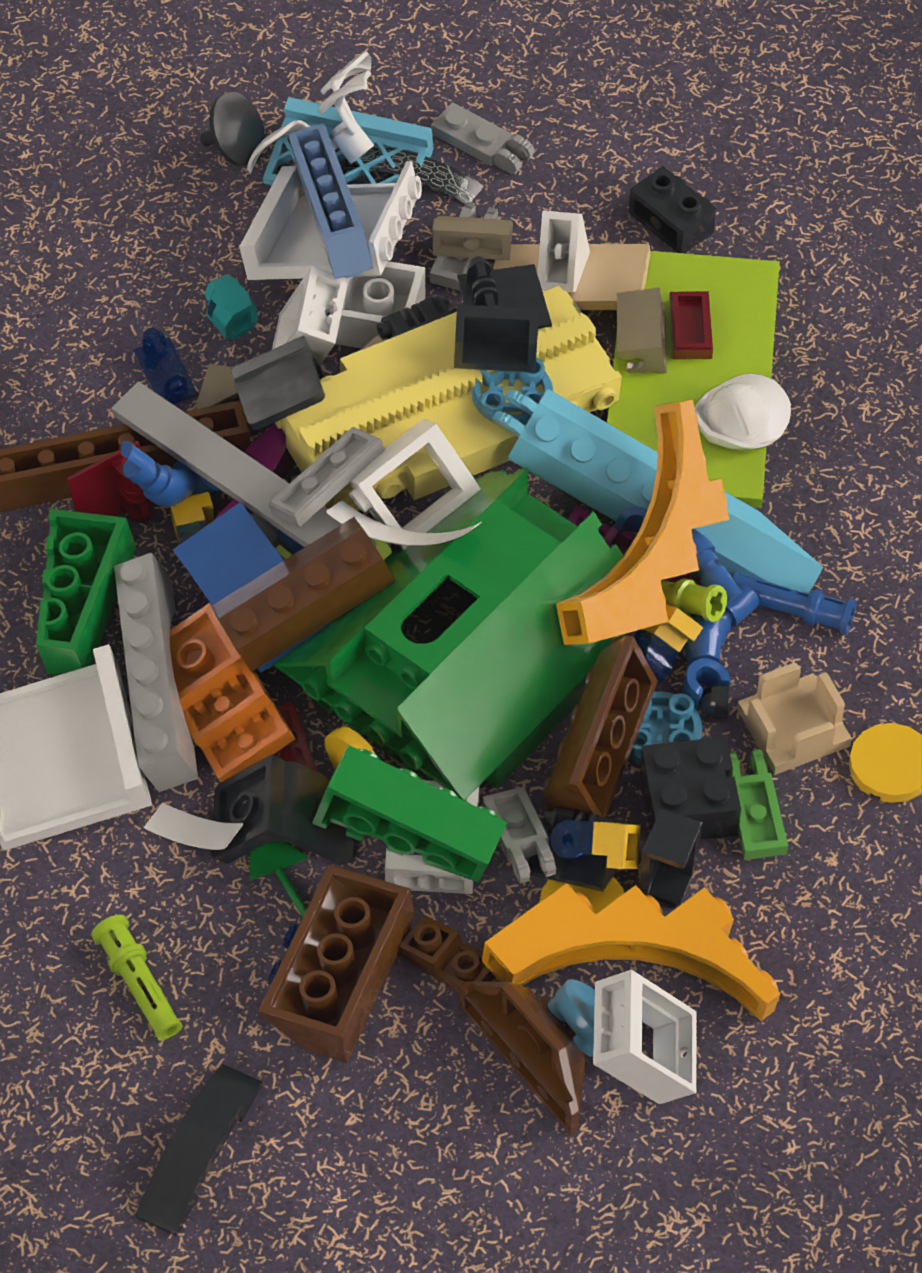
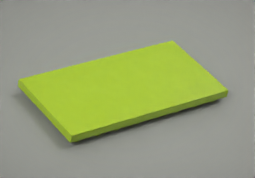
[607,251,780,508]

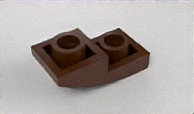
[398,915,495,993]

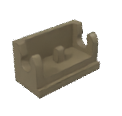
[617,288,667,373]

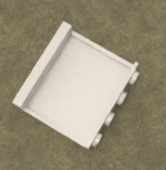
[239,161,422,280]
[0,644,152,850]

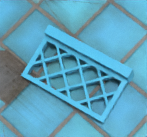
[263,97,434,186]

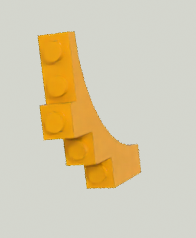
[556,399,729,645]
[482,883,781,1021]

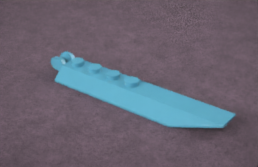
[492,389,824,593]

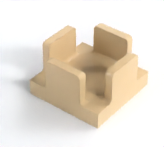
[737,663,852,775]

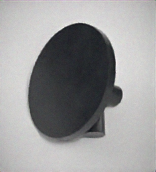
[200,92,265,167]

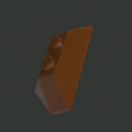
[459,981,586,1135]

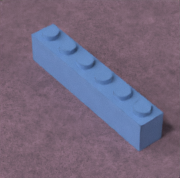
[288,123,373,279]

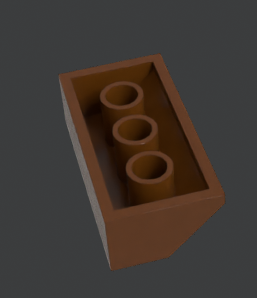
[211,517,396,672]
[543,636,658,819]
[258,864,415,1063]

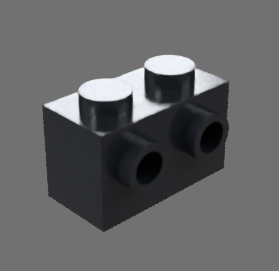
[629,166,716,254]

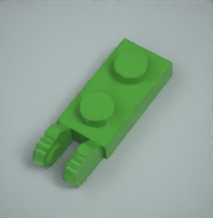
[730,749,788,860]

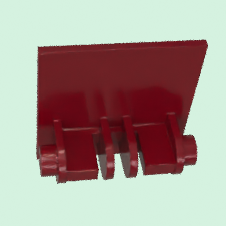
[67,441,153,523]

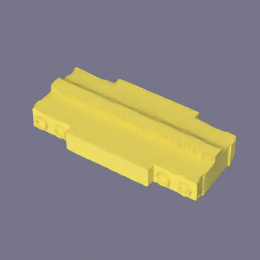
[275,285,622,511]

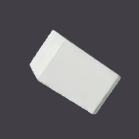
[537,210,590,292]

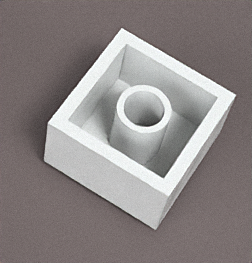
[335,261,425,349]

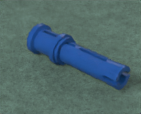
[733,573,857,636]

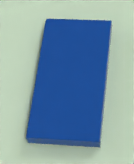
[173,502,330,673]

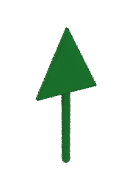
[250,841,308,918]

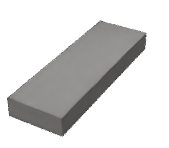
[268,427,385,528]

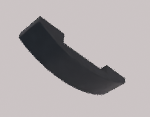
[135,1064,263,1236]

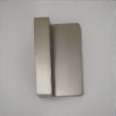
[432,216,513,260]

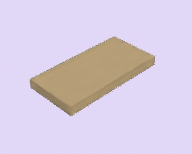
[493,244,651,310]

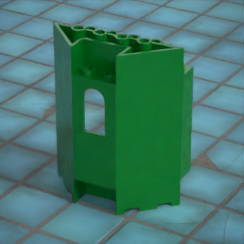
[273,468,627,801]

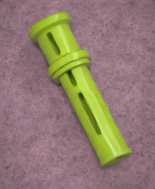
[661,579,727,623]
[91,915,183,1041]

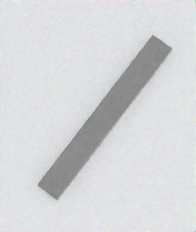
[111,381,377,549]

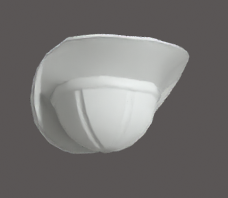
[694,374,791,450]

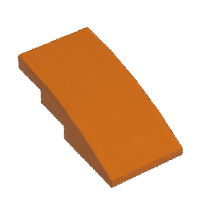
[170,603,296,782]

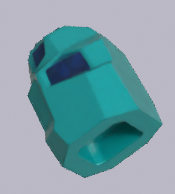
[204,274,258,340]

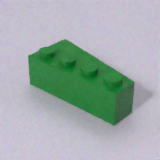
[36,509,136,676]
[312,745,508,882]

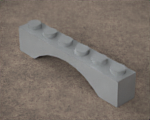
[114,553,198,792]

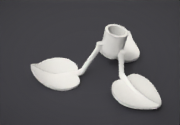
[247,52,374,174]

